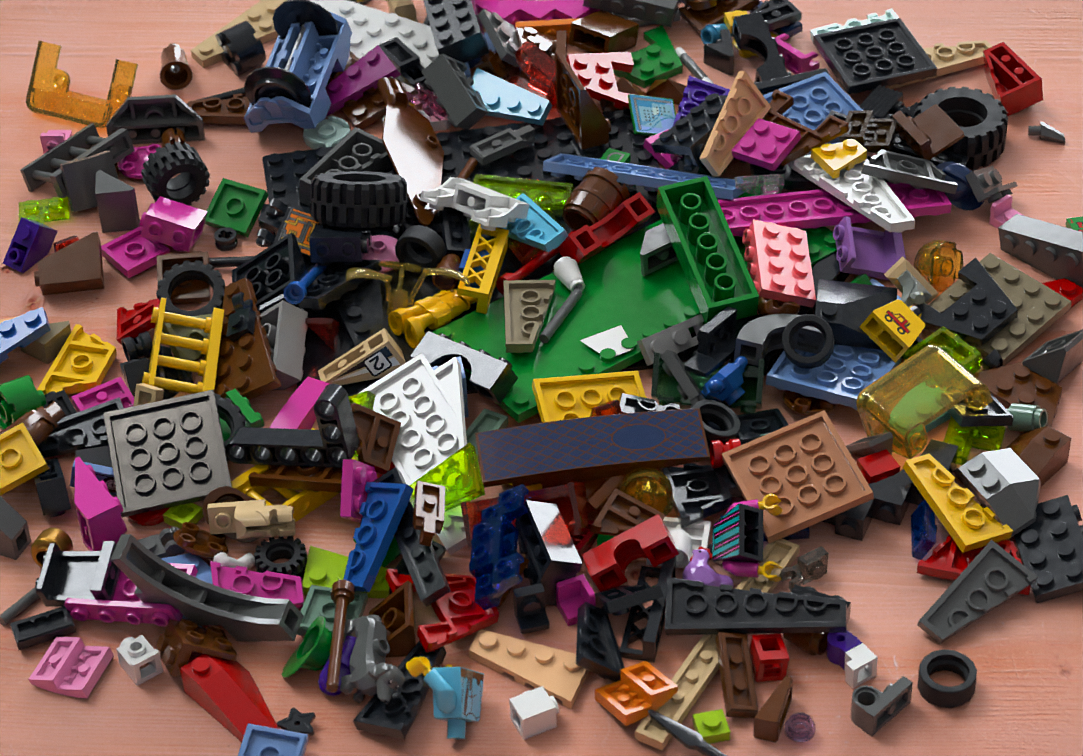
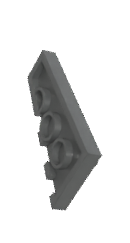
[917,540,1038,644]

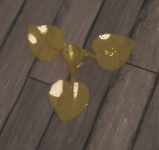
[346,260,470,315]

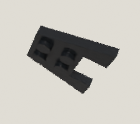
[916,257,1018,346]

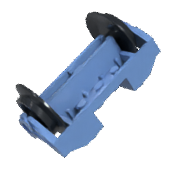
[244,0,352,133]

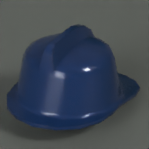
[936,161,985,210]

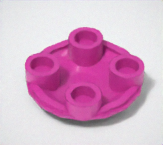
[118,144,161,179]

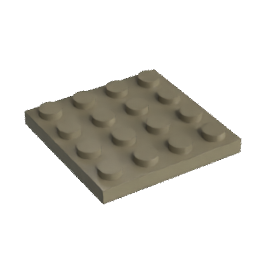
[928,253,1071,366]

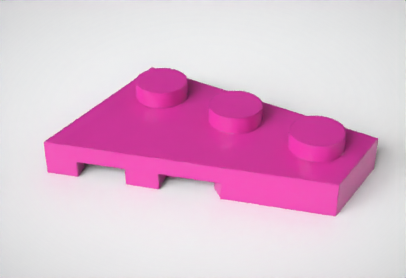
[210,561,304,609]

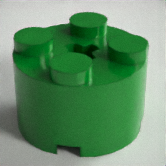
[0,375,47,430]

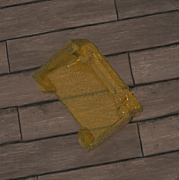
[856,345,993,459]

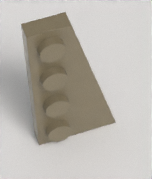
[504,280,556,353]

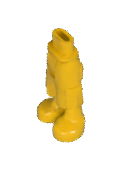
[388,289,477,348]

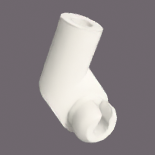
[213,552,255,570]

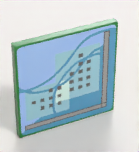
[628,94,676,136]

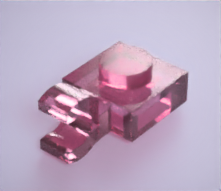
[406,84,447,121]

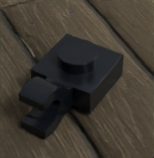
[226,292,256,342]

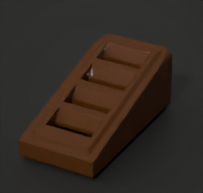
[754,676,793,743]

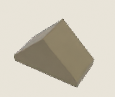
[20,321,71,364]

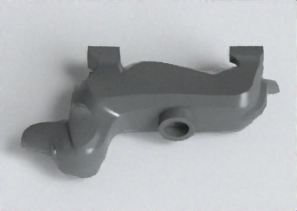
[340,614,405,704]

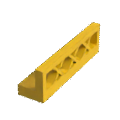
[457,224,509,314]

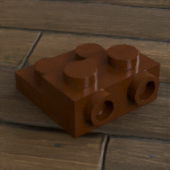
[157,251,211,304]

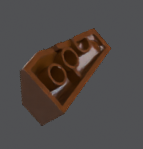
[980,426,1071,508]

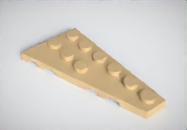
[191,0,287,68]
[869,40,992,92]

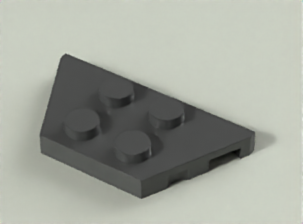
[861,150,958,194]

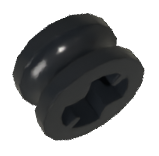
[214,227,238,251]

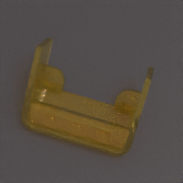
[26,41,138,128]

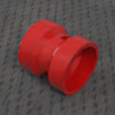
[710,438,741,468]

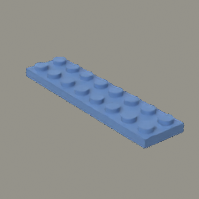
[543,153,748,200]

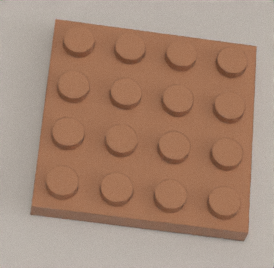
[722,410,874,543]

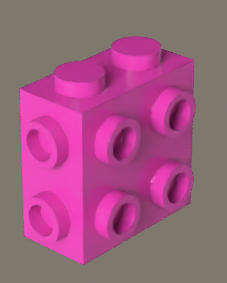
[140,196,207,252]

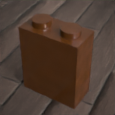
[568,10,639,53]

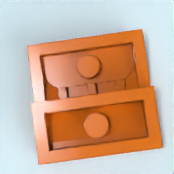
[595,661,678,726]

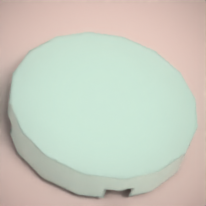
[303,116,351,149]

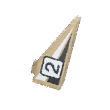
[318,328,406,385]

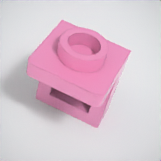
[40,130,73,154]

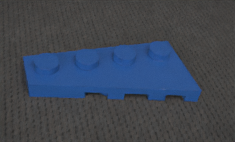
[343,482,414,592]

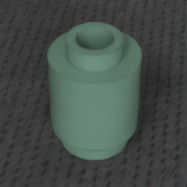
[1007,403,1048,432]

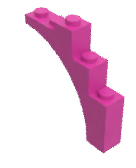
[474,0,600,30]

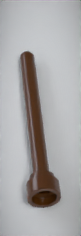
[326,580,355,693]

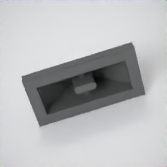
[846,432,893,457]

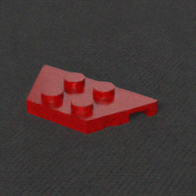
[917,535,1031,595]

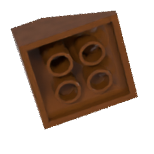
[555,50,611,149]

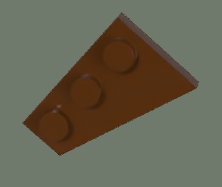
[188,93,250,126]

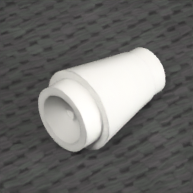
[554,256,585,292]

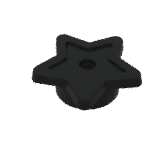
[277,708,316,735]

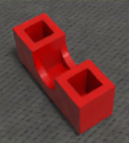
[582,514,679,592]

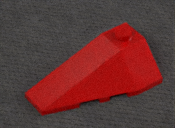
[180,653,279,742]

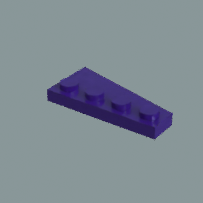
[672,76,730,127]

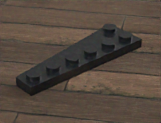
[665,578,847,635]

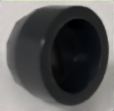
[979,349,1003,370]

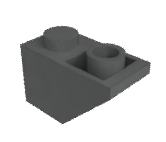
[0,496,31,560]

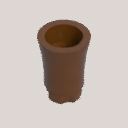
[160,44,192,90]

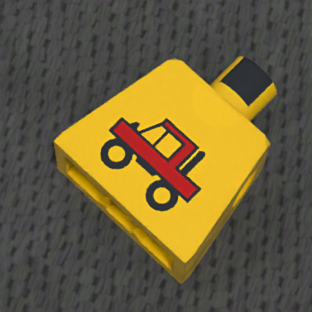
[860,299,925,363]

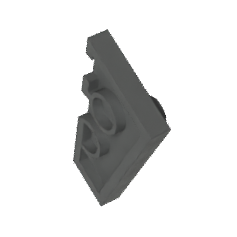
[477,9,523,68]

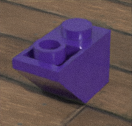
[3,217,58,273]

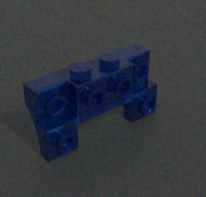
[469,484,529,610]

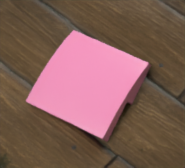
[28,637,114,698]

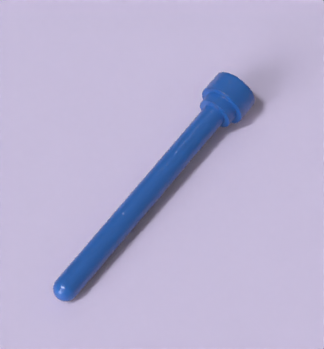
[283,263,329,304]

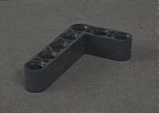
[225,384,360,468]

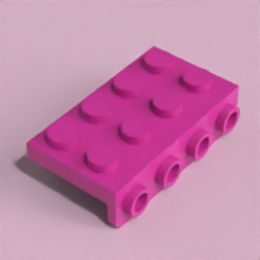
[64,563,198,626]

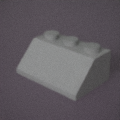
[260,300,308,390]

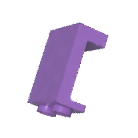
[833,216,906,280]

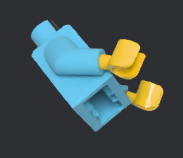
[406,657,484,739]

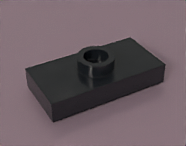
[10,606,76,650]

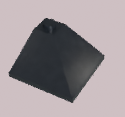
[232,232,313,308]
[815,279,898,350]

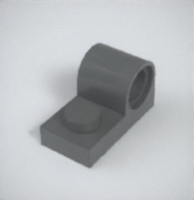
[850,676,913,737]

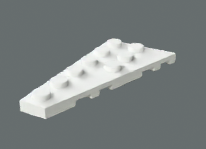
[788,155,915,233]

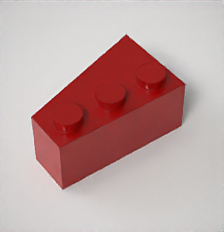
[983,41,1043,117]

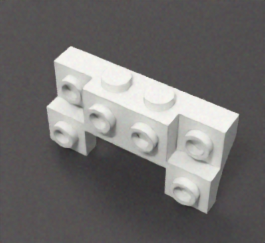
[420,177,530,231]

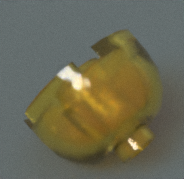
[914,240,964,292]
[618,467,674,516]

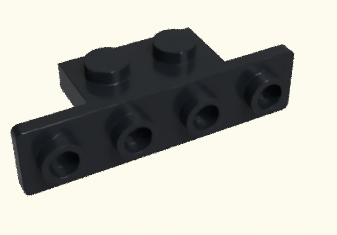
[684,306,750,377]

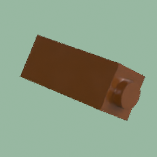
[34,232,105,295]

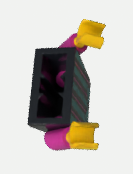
[707,494,783,582]

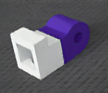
[827,630,877,689]

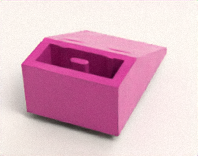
[74,457,127,551]

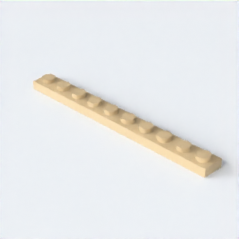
[635,538,800,750]

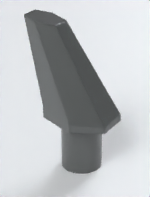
[1028,122,1066,144]

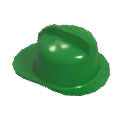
[282,616,332,678]

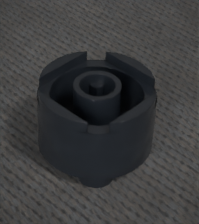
[215,20,266,75]

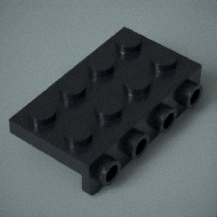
[651,93,728,167]
[1014,495,1083,604]

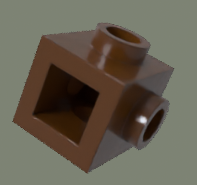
[472,49,514,80]

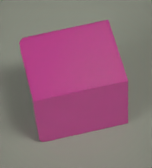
[556,574,595,627]

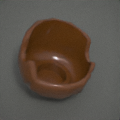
[757,296,801,317]

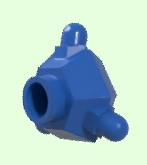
[702,356,748,406]

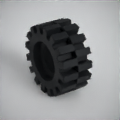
[254,536,307,580]

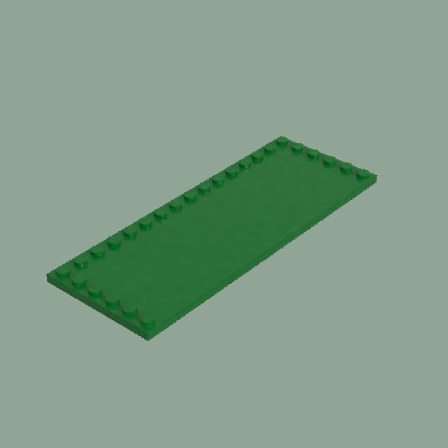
[432,176,837,423]

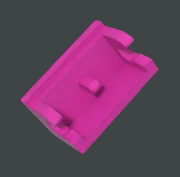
[775,34,820,74]

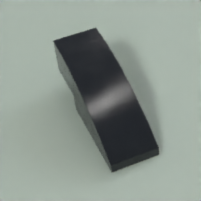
[379,37,433,100]

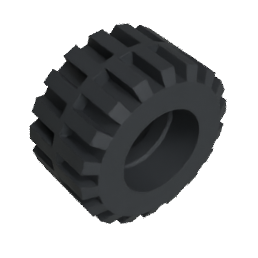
[142,142,210,206]

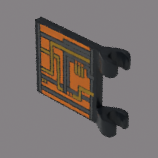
[256,199,319,259]

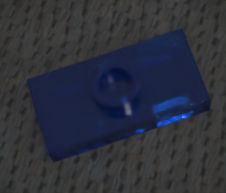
[911,499,937,560]

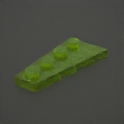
[473,174,573,211]

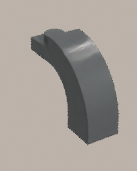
[734,314,824,367]

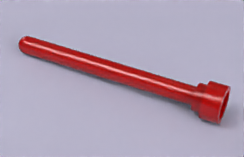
[496,230,576,295]

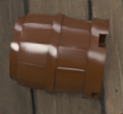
[562,167,630,230]

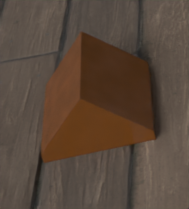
[369,581,416,658]

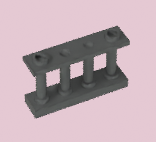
[20,123,135,198]

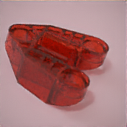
[508,42,557,110]

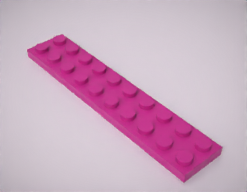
[718,182,952,237]

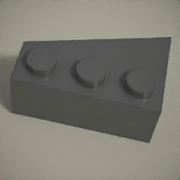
[422,54,488,129]

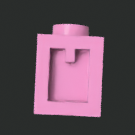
[989,194,1024,229]

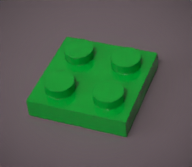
[205,178,268,237]

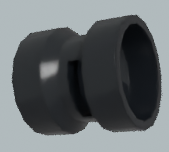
[121,331,153,361]

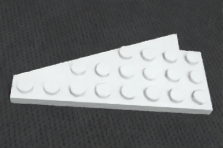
[287,0,440,79]
[353,353,475,555]

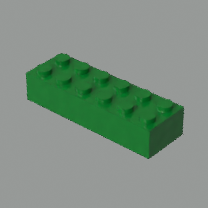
[656,176,759,324]

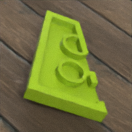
[302,546,390,599]

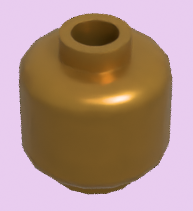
[30,528,73,568]

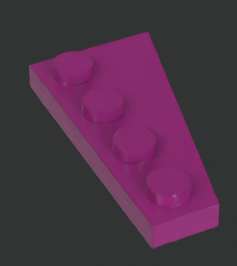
[325,45,401,117]

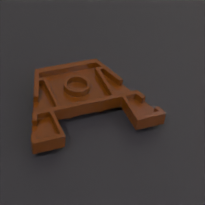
[763,89,849,167]

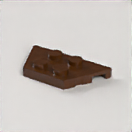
[965,362,1062,427]
[248,465,342,493]

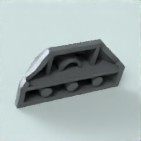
[106,94,205,144]
[953,448,1041,537]

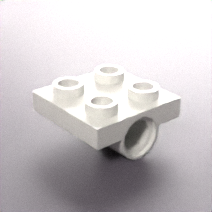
[646,517,711,569]

